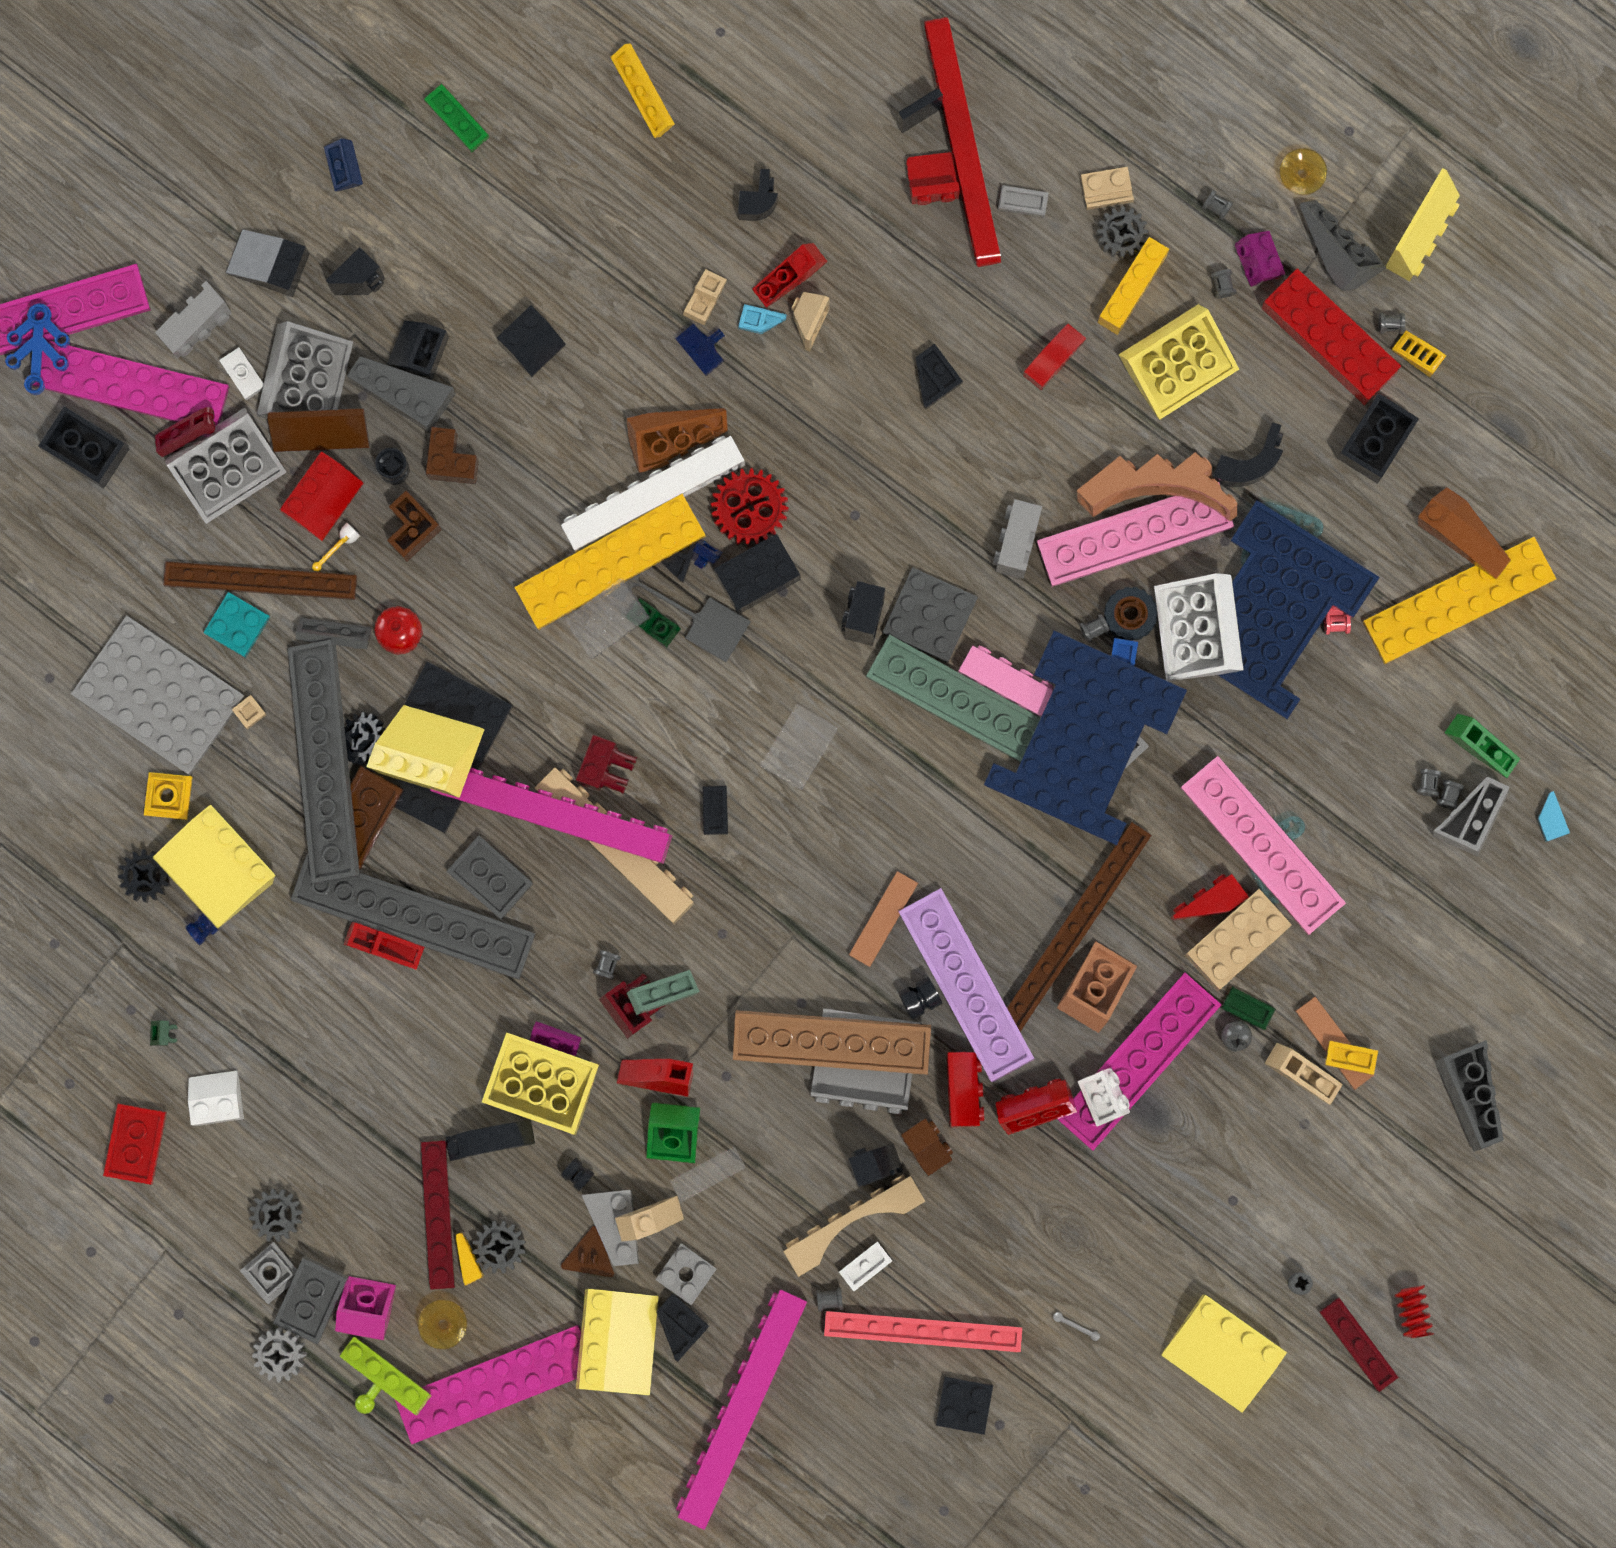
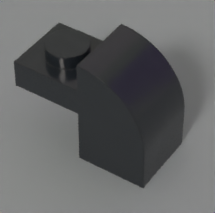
[738,169,778,221]

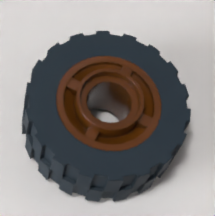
[1104,587,1157,641]

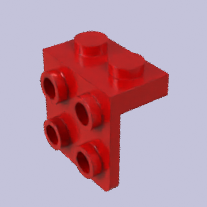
[906,152,960,205]

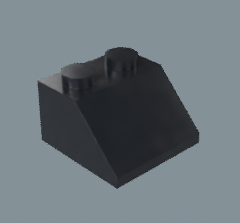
[326,247,385,295]
[497,305,566,377]

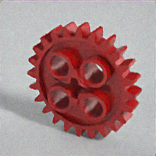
[711,468,789,546]

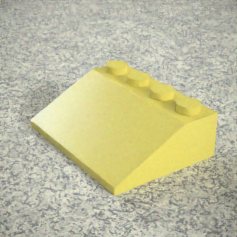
[1386,168,1460,282]
[1119,304,1239,420]
[367,705,484,798]
[153,805,276,929]
[482,1032,599,1135]
[576,1289,659,1395]
[1161,1295,1287,1413]

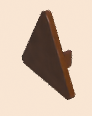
[561,1226,614,1277]

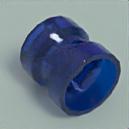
[185,913,219,945]

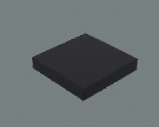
[898,88,943,133]

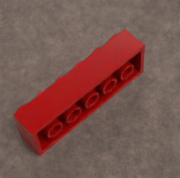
[1261,268,1401,406]

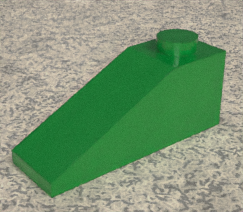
[1445,714,1520,778]

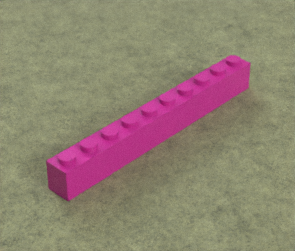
[430,768,672,864]
[676,1289,807,1530]

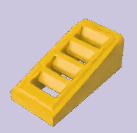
[1392,330,1447,377]
[456,1233,484,1286]

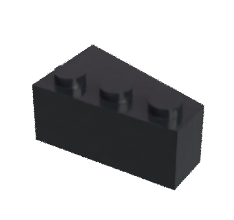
[848,1144,904,1188]

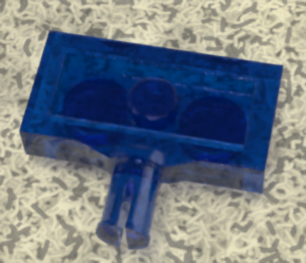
[675,324,725,376]

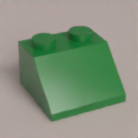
[646,1103,700,1163]

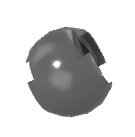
[1221,1021,1252,1052]

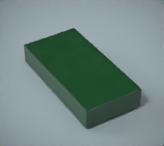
[1221,987,1276,1031]

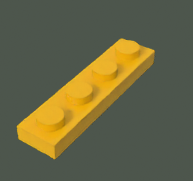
[611,43,675,138]

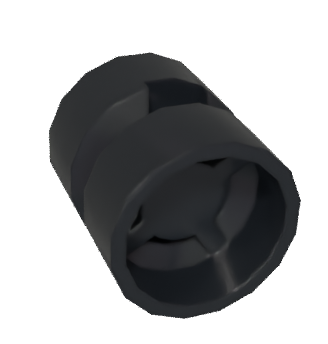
[375,448,410,485]
[898,977,943,1020]

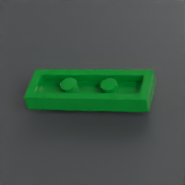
[424,84,489,153]

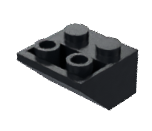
[387,320,449,380]

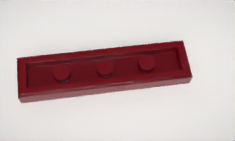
[1319,1297,1399,1392]

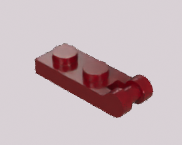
[155,407,215,457]

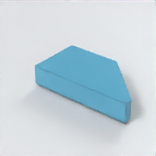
[738,304,787,334]
[1537,791,1570,842]

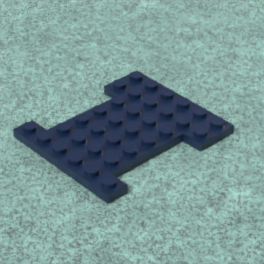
[1217,500,1380,720]
[984,631,1187,845]

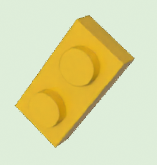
[1325,1041,1378,1075]

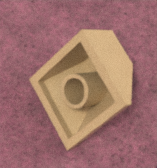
[791,292,830,352]

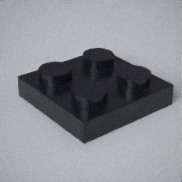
[936,1376,993,1435]

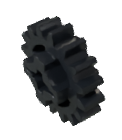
[344,712,386,765]
[118,849,171,903]

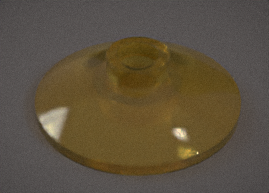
[1279,148,1327,195]
[418,1300,467,1349]

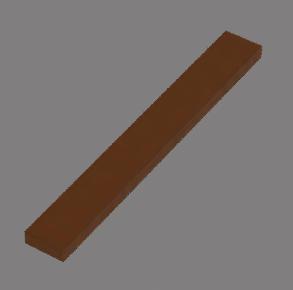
[163,562,357,600]

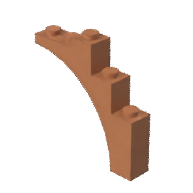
[1077,452,1237,522]

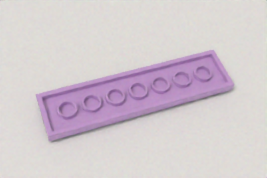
[899,888,1034,1082]

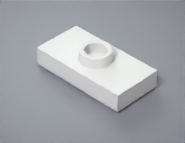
[219,347,264,401]

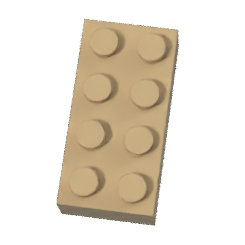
[1184,889,1292,991]

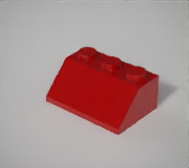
[280,451,364,542]
[946,1052,984,1128]
[996,1079,1077,1135]

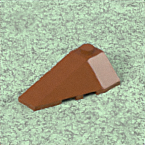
[627,408,728,473]
[1418,487,1511,579]

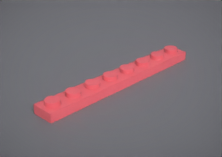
[824,1311,1022,1352]

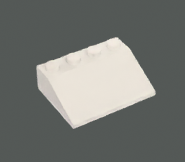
[1154,573,1243,681]

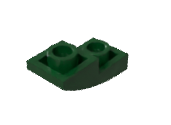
[625,598,681,648]

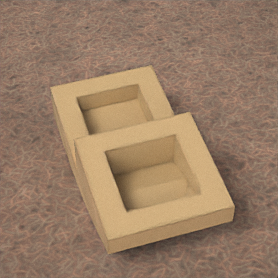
[683,269,727,326]

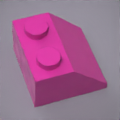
[335,1276,396,1340]

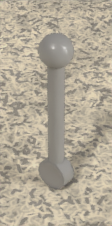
[1053,1312,1100,1341]

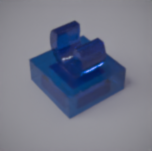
[693,540,723,569]

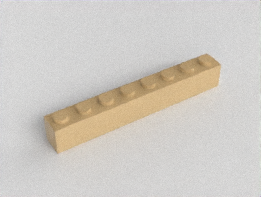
[535,768,694,924]

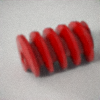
[1395,1285,1434,1338]

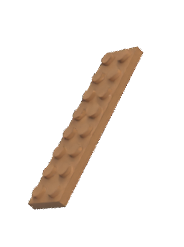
[733,1010,931,1075]

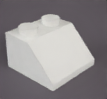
[188,1071,244,1126]

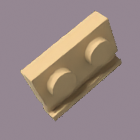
[1080,167,1134,210]

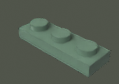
[627,970,700,1015]

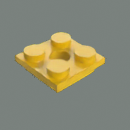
[144,772,193,820]

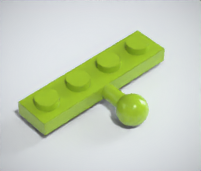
[339,1336,432,1415]

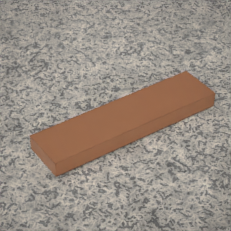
[849,871,918,967]
[1295,997,1374,1090]

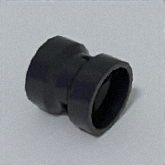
[560,1158,595,1192]

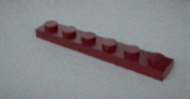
[421,1141,455,1290]

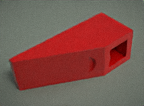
[752,243,827,308]
[1171,874,1249,921]
[617,1059,693,1097]

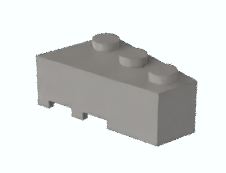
[155,281,232,359]
[993,499,1042,579]
[1433,777,1510,857]
[582,1190,639,1266]

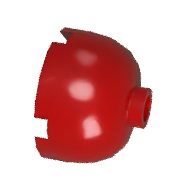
[374,606,423,655]

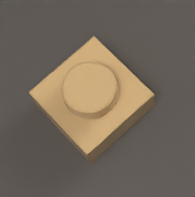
[232,695,266,730]

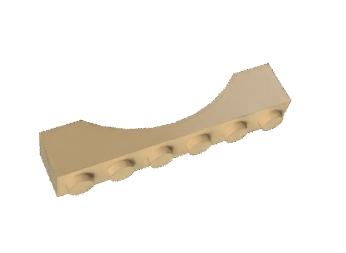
[783,1174,925,1277]

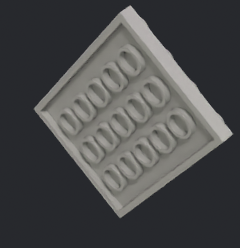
[71,615,245,775]

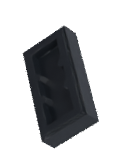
[703,786,728,835]

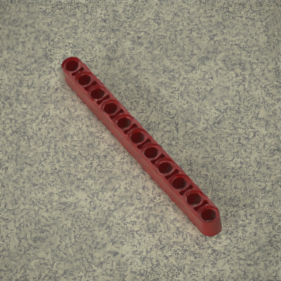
[924,17,1001,268]

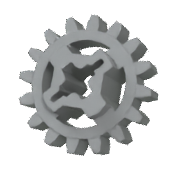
[252,1327,307,1382]

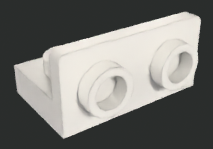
[1078,1068,1130,1127]

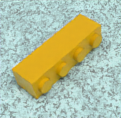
[1098,237,1169,335]

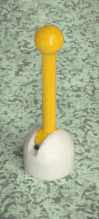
[312,523,360,571]

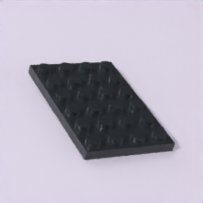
[369,662,513,834]

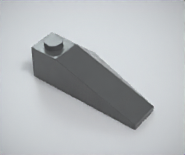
[1300,200,1386,291]

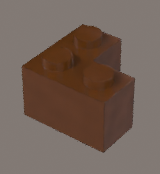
[426,427,479,484]
[387,491,441,562]
[900,1118,953,1177]

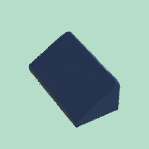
[324,138,363,192]

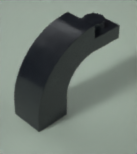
[1213,422,1284,487]
[445,1120,535,1161]

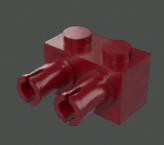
[576,735,637,794]
[599,974,666,1039]

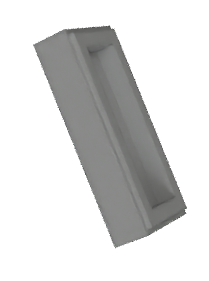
[998,185,1049,218]

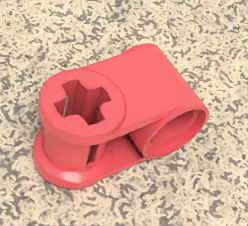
[1323,606,1351,635]

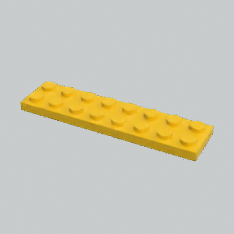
[515,494,706,630]
[1362,537,1556,665]

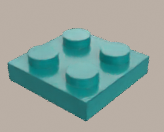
[203,592,270,658]

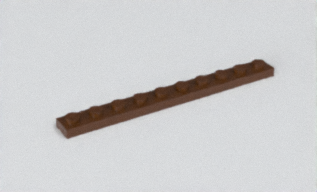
[1007,822,1152,1032]

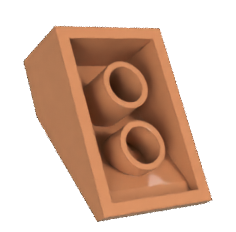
[1057,941,1137,1033]

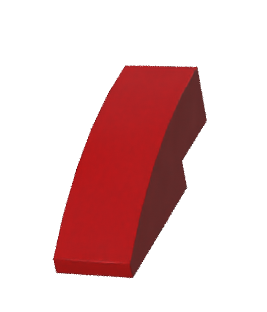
[1023,324,1086,391]
[343,922,424,970]

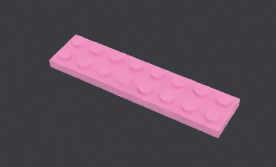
[1036,482,1234,587]
[1181,756,1346,935]

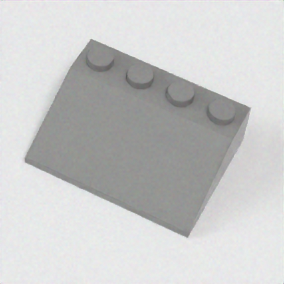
[256,321,353,419]
[164,408,286,524]

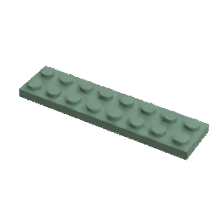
[866,635,1041,763]

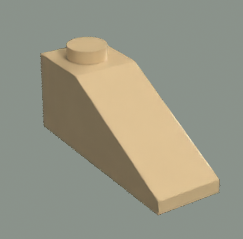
[1264,1043,1343,1105]
[615,1196,684,1241]

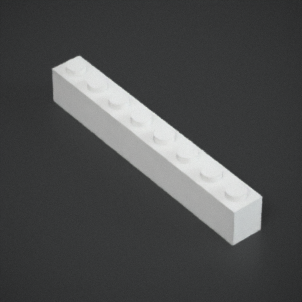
[561,436,745,553]

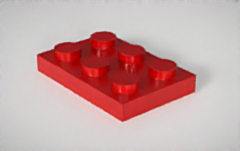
[103,1104,167,1185]

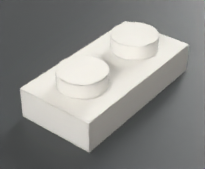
[839,1242,892,1291]

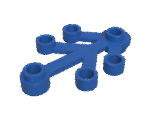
[5,303,70,395]

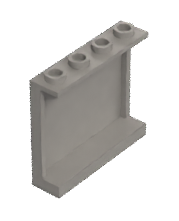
[810,1008,920,1115]

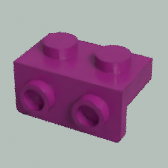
[1235,231,1285,287]
[529,1021,582,1057]

